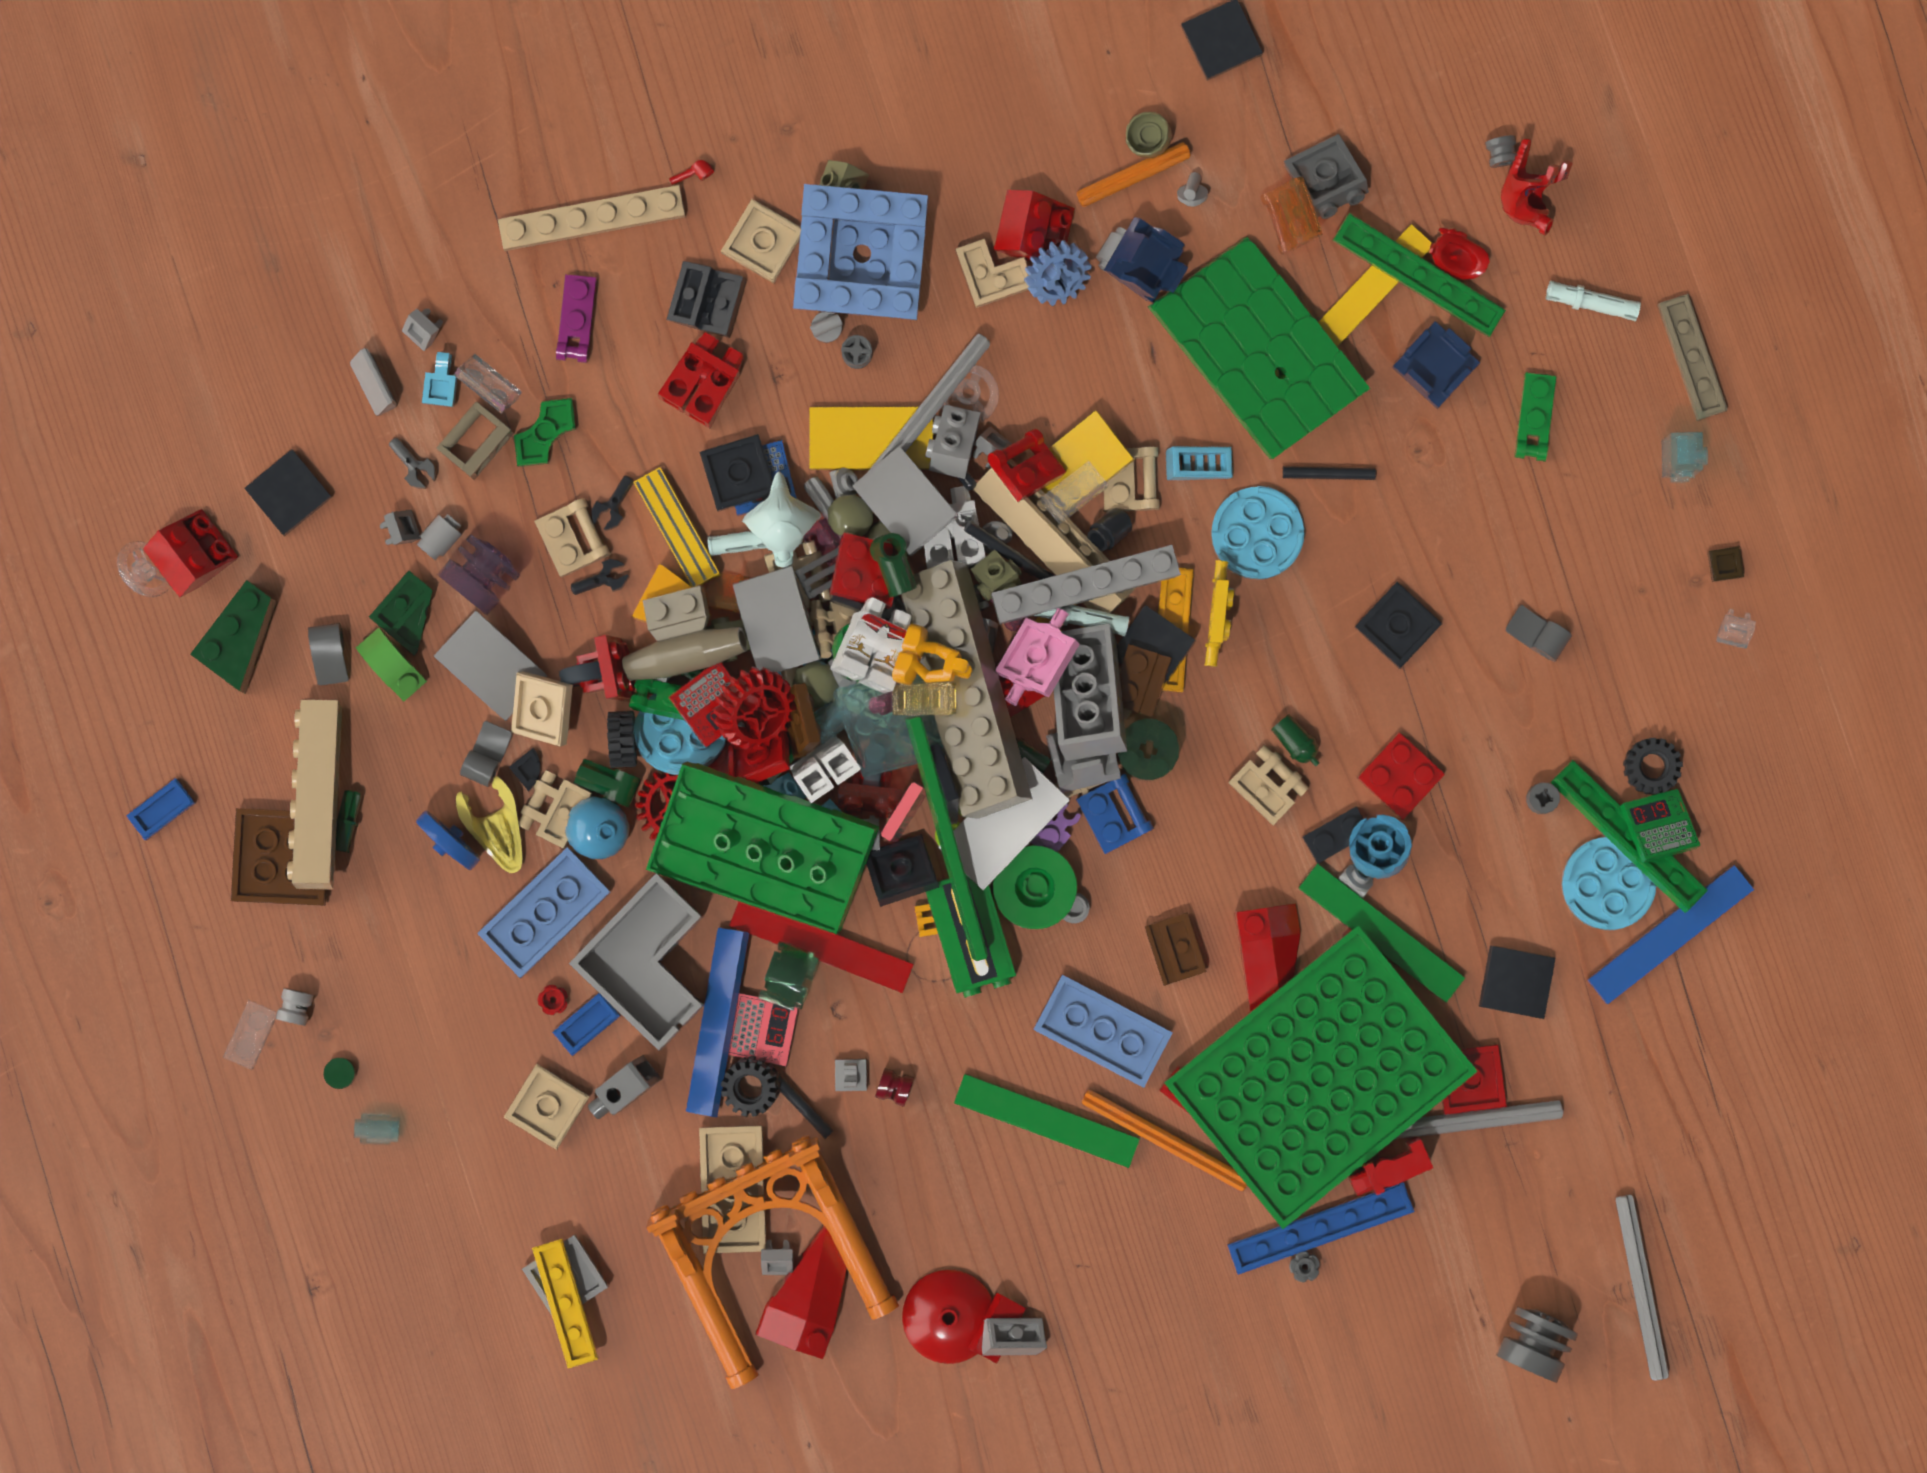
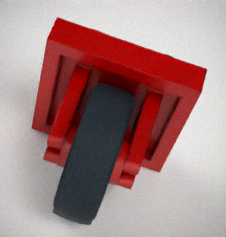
[559,635,636,701]

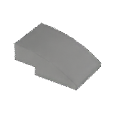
[852,446,959,556]
[733,566,820,672]
[434,611,547,721]

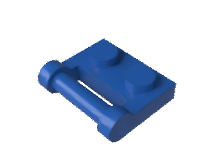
[1076,774,1154,854]

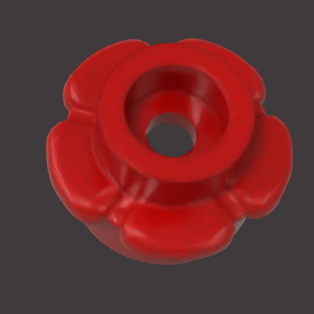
[537,985,568,1015]

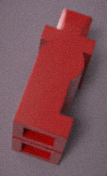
[658,332,744,429]
[1348,1137,1434,1196]

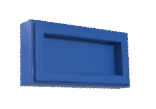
[126,778,196,841]
[552,993,620,1056]

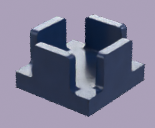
[1104,217,1188,303]
[1392,321,1480,409]

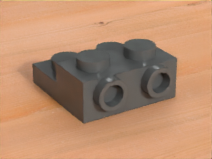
[1284,134,1369,219]

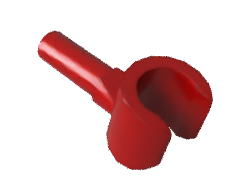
[669,160,714,185]

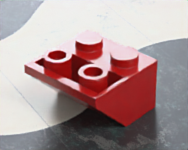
[994,190,1075,262]
[143,509,238,598]

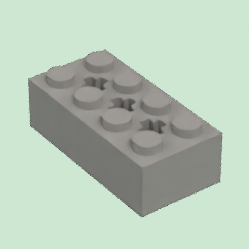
[1054,623,1127,761]

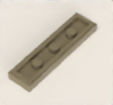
[1657,294,1728,421]

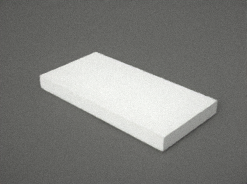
[938,757,1070,890]

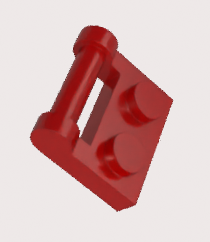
[988,428,1066,502]

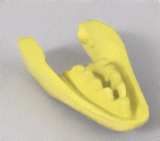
[456,775,523,873]

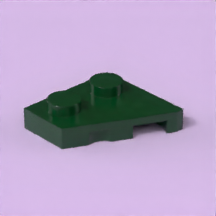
[369,570,433,656]

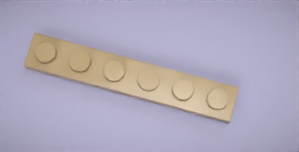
[498,185,685,251]

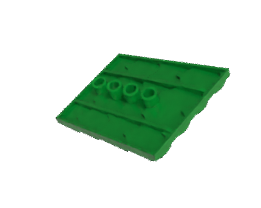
[1147,237,1371,459]
[646,761,880,934]

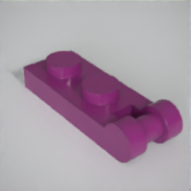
[556,274,597,363]

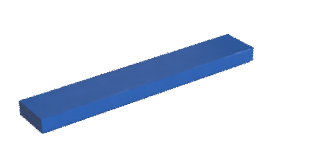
[1587,865,1754,1004]
[686,928,749,1117]
[1227,1182,1414,1275]

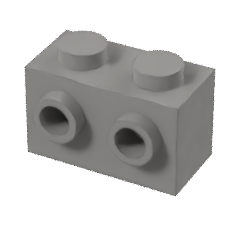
[925,405,981,479]

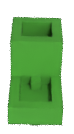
[356,628,427,702]

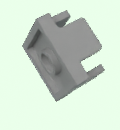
[1046,733,1121,793]

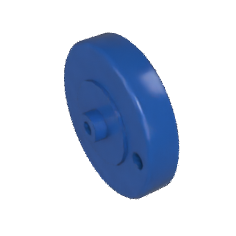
[416,811,480,870]

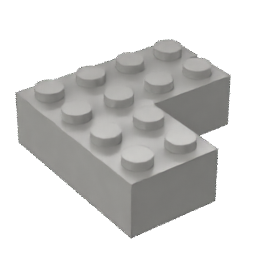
[569,873,704,1050]

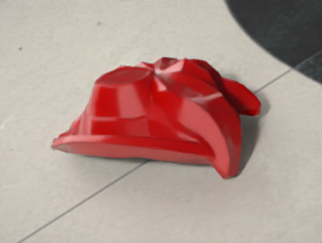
[1429,228,1490,280]

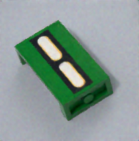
[926,874,1016,998]

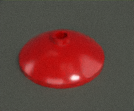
[902,1269,993,1364]

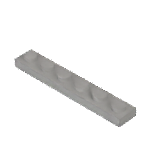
[991,545,1181,624]

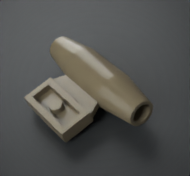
[622,586,747,681]

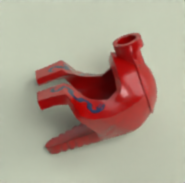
[1501,139,1573,236]

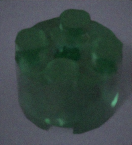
[1116,718,1179,782]
[759,940,819,1011]

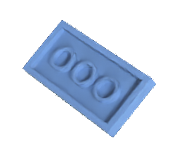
[477,847,611,978]
[1033,975,1173,1088]

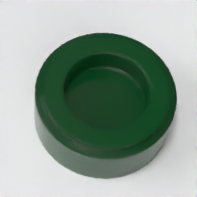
[323,1058,356,1089]

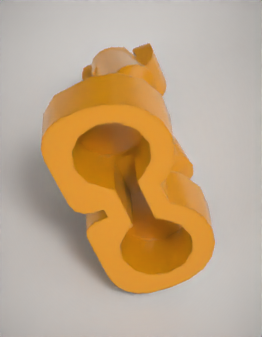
[892,623,972,686]

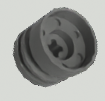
[1496,1306,1578,1383]

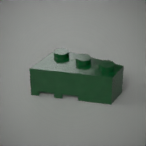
[190,580,277,694]

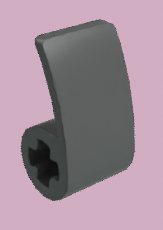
[1505,605,1572,662]
[308,623,349,685]
[460,721,512,787]

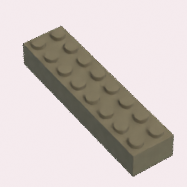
[901,560,1033,819]

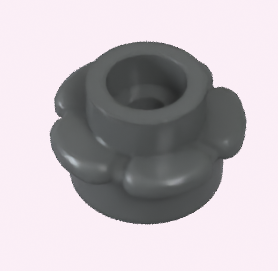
[1289,1251,1320,1283]

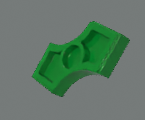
[514,398,576,467]

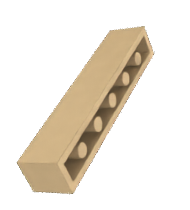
[974,459,1136,614]
[287,700,342,889]

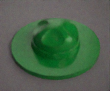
[993,846,1077,929]

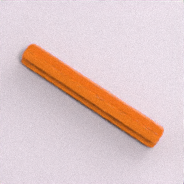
[1076,142,1191,207]

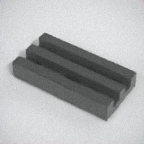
[794,547,839,599]

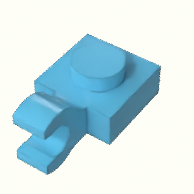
[422,352,458,407]

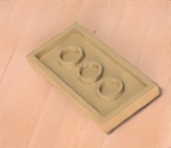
[699,1126,766,1254]

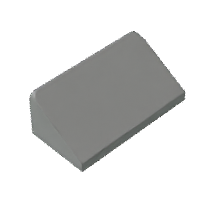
[350,348,397,416]
[982,1318,1047,1356]

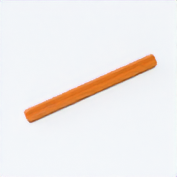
[1082,1090,1247,1191]

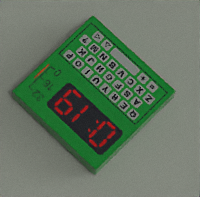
[1620,789,1700,863]

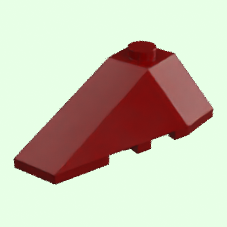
[1234,903,1300,1012]
[755,1226,847,1359]

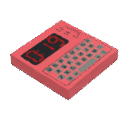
[881,782,926,842]
[728,993,799,1066]

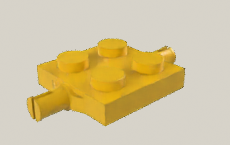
[1204,560,1234,667]

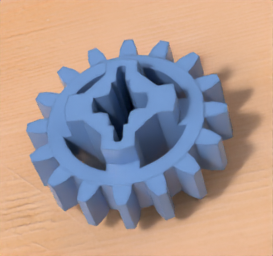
[1024,240,1092,306]

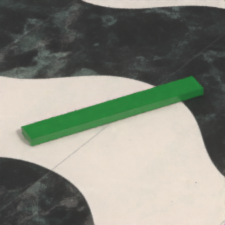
[905,716,988,961]

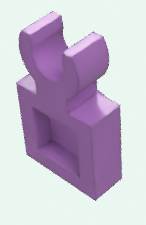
[1030,804,1081,852]

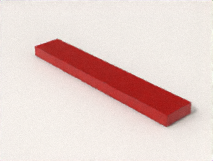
[729,901,914,993]

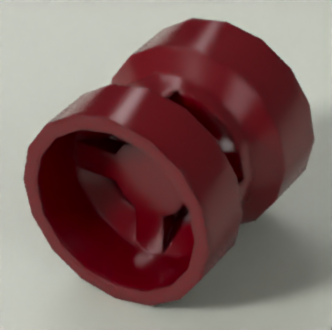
[875,1068,914,1107]

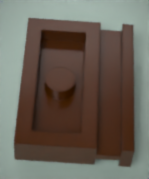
[1120,644,1172,718]
[786,683,821,758]
[1145,913,1207,986]

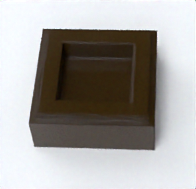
[1707,546,1744,582]

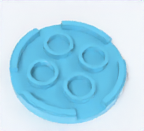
[1211,486,1304,579]
[634,694,727,775]
[1562,837,1656,930]

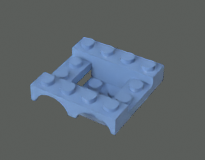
[793,184,928,320]

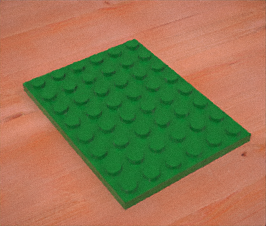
[1164,925,1478,1229]

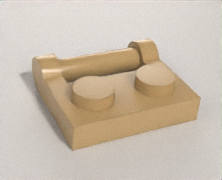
[1103,447,1160,512]
[534,498,611,578]

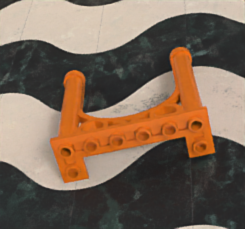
[646,1135,899,1389]

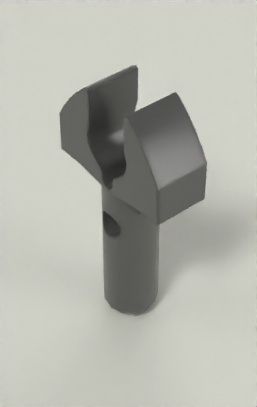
[389,438,436,489]

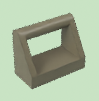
[436,402,514,480]

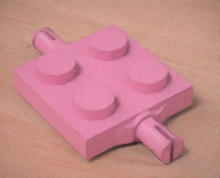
[995,608,1080,706]

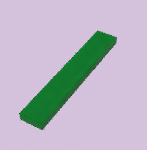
[1332,213,1506,337]
[1550,760,1708,913]
[1298,864,1465,1003]
[954,1074,1140,1168]

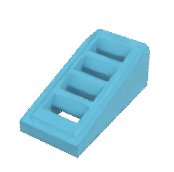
[1166,446,1233,480]

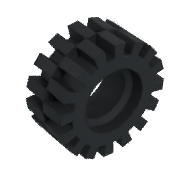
[607,711,637,768]
[1623,738,1683,795]
[721,1056,781,1117]

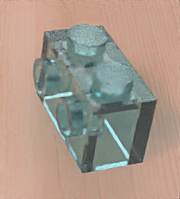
[1661,432,1708,483]

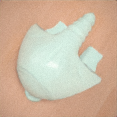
[742,472,822,568]

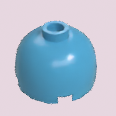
[565,797,629,859]
[1349,815,1412,879]

